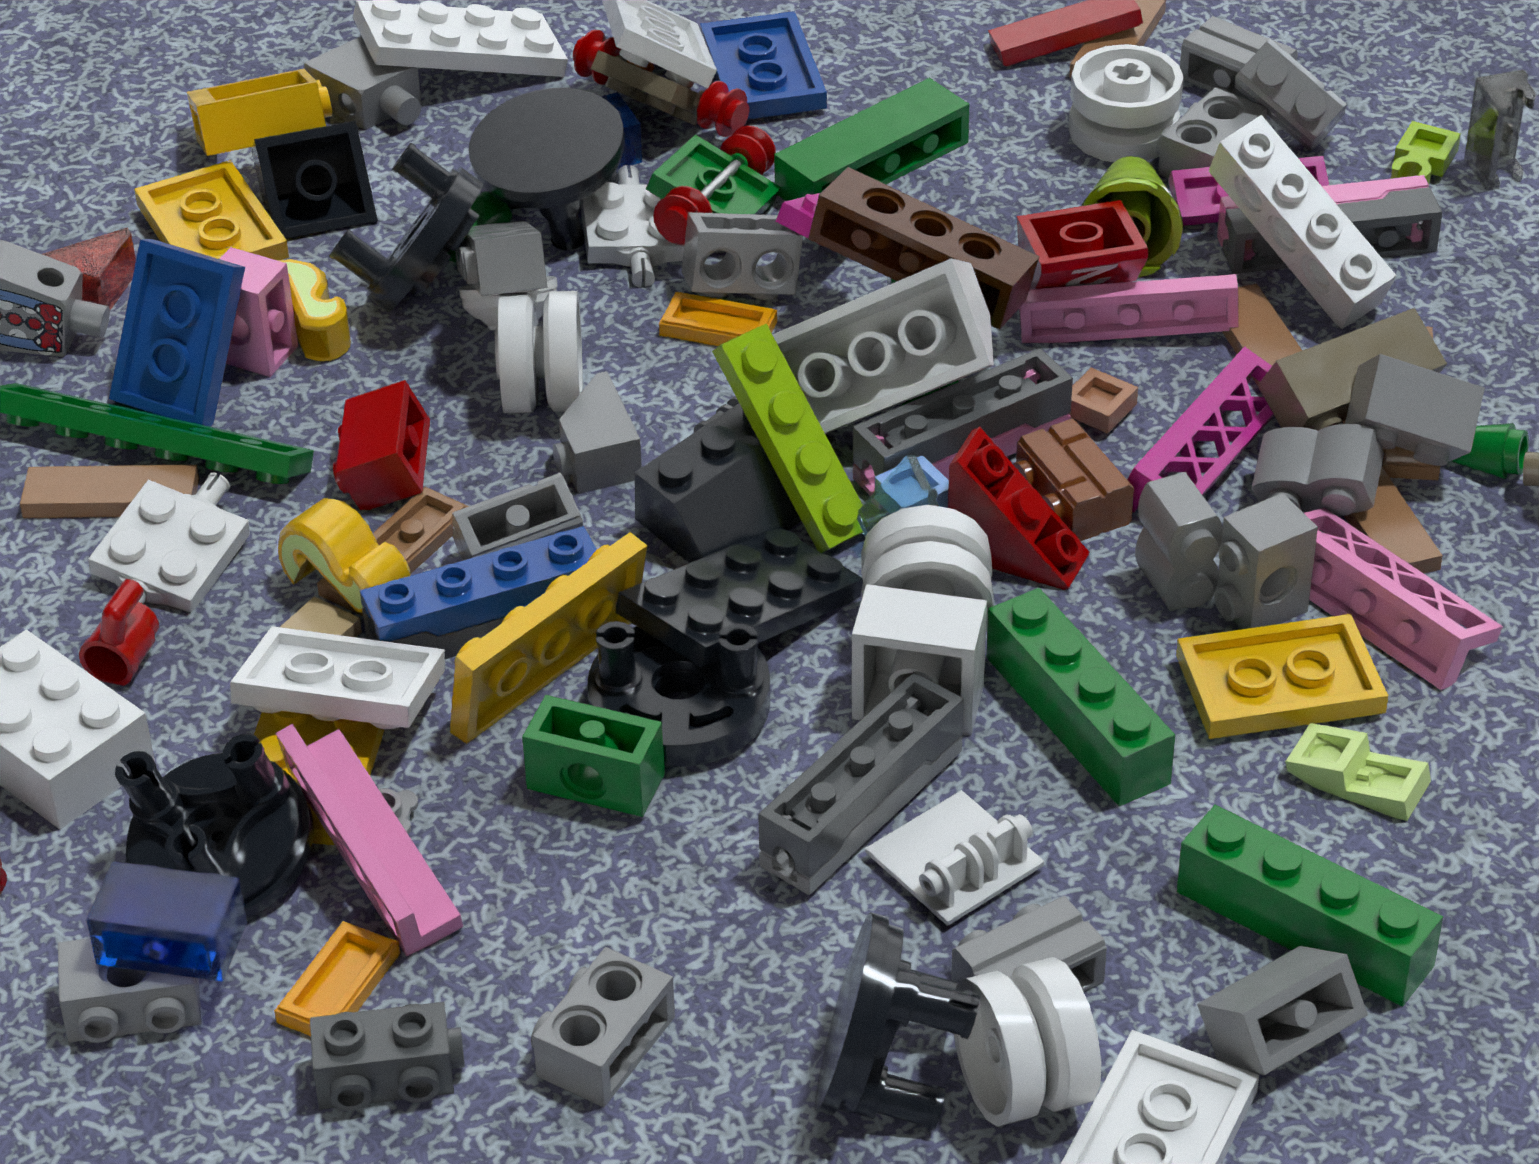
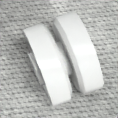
[1069,44,1183,162]
[495,291,583,413]
[861,505,994,631]
[954,957,1101,1127]

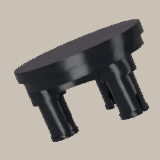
[469,88,625,250]
[115,734,314,927]
[815,912,980,1131]

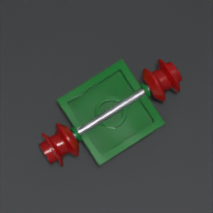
[646,126,782,245]

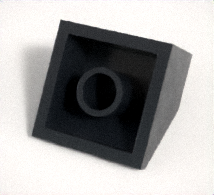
[251,121,378,239]

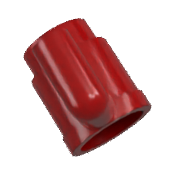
[79,579,159,686]

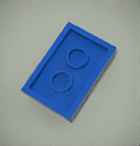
[700,11,827,119]
[109,239,245,427]

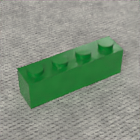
[774,77,970,201]
[986,588,1175,807]
[1176,804,1443,1007]

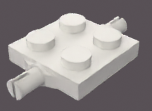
[580,165,684,287]
[88,473,250,613]

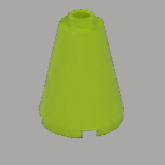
[1081,156,1183,277]

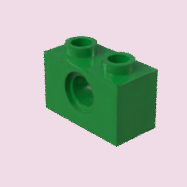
[522,695,665,817]

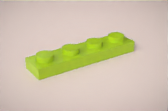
[712,324,874,553]

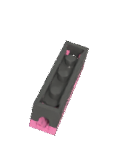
[1217,175,1442,274]
[853,348,1073,509]

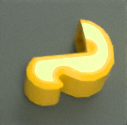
[278,259,351,362]
[278,498,411,613]

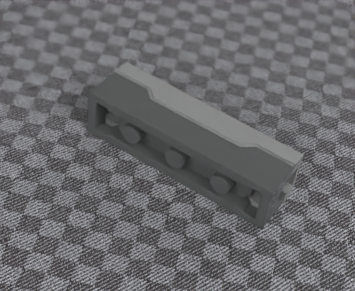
[758,672,964,895]

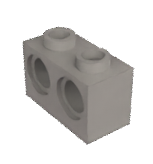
[1156,87,1267,178]
[681,212,803,300]
[531,947,675,1108]

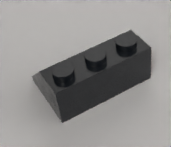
[635,404,802,563]

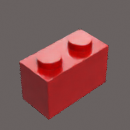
[333,380,430,510]

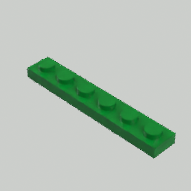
[0,383,314,484]

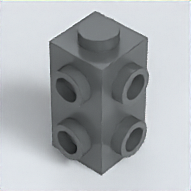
[310,1002,465,1111]

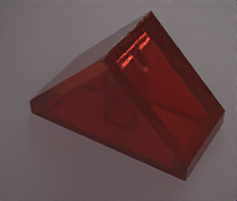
[42,227,136,310]

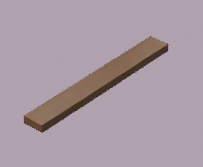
[1222,283,1443,573]

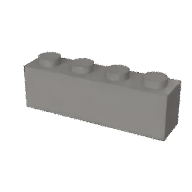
[455,220,548,296]

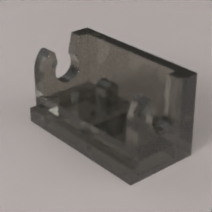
[1464,70,1536,191]

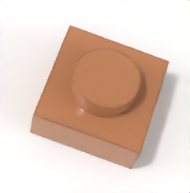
[1069,367,1138,433]

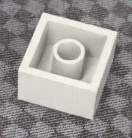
[852,584,987,736]

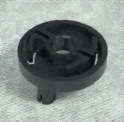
[329,143,483,312]
[587,621,770,767]

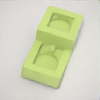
[1285,723,1431,821]

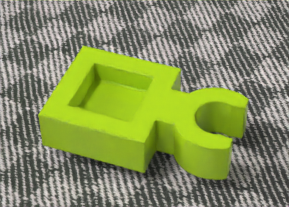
[1390,121,1461,184]

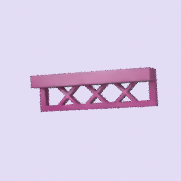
[1127,346,1274,512]

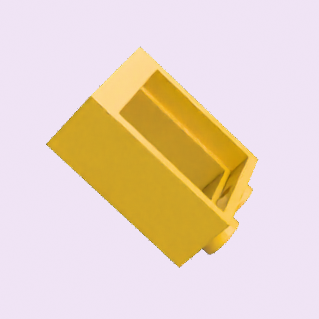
[186,69,332,156]

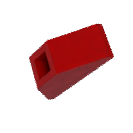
[948,426,1090,590]

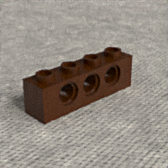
[808,167,1040,330]

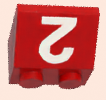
[1016,200,1148,289]

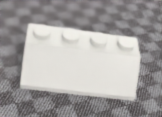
[772,258,994,435]

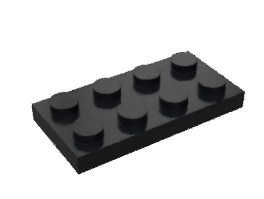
[615,527,863,668]

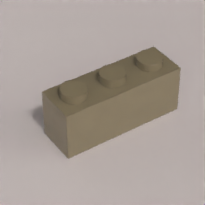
[1257,308,1447,431]

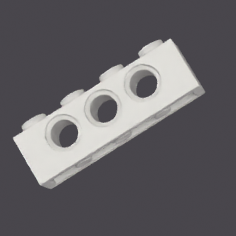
[1209,115,1397,329]

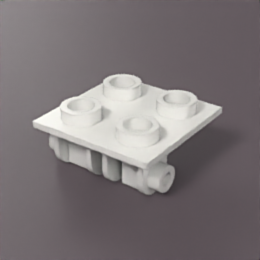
[865,790,1045,926]

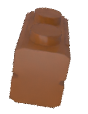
[1013,418,1134,541]

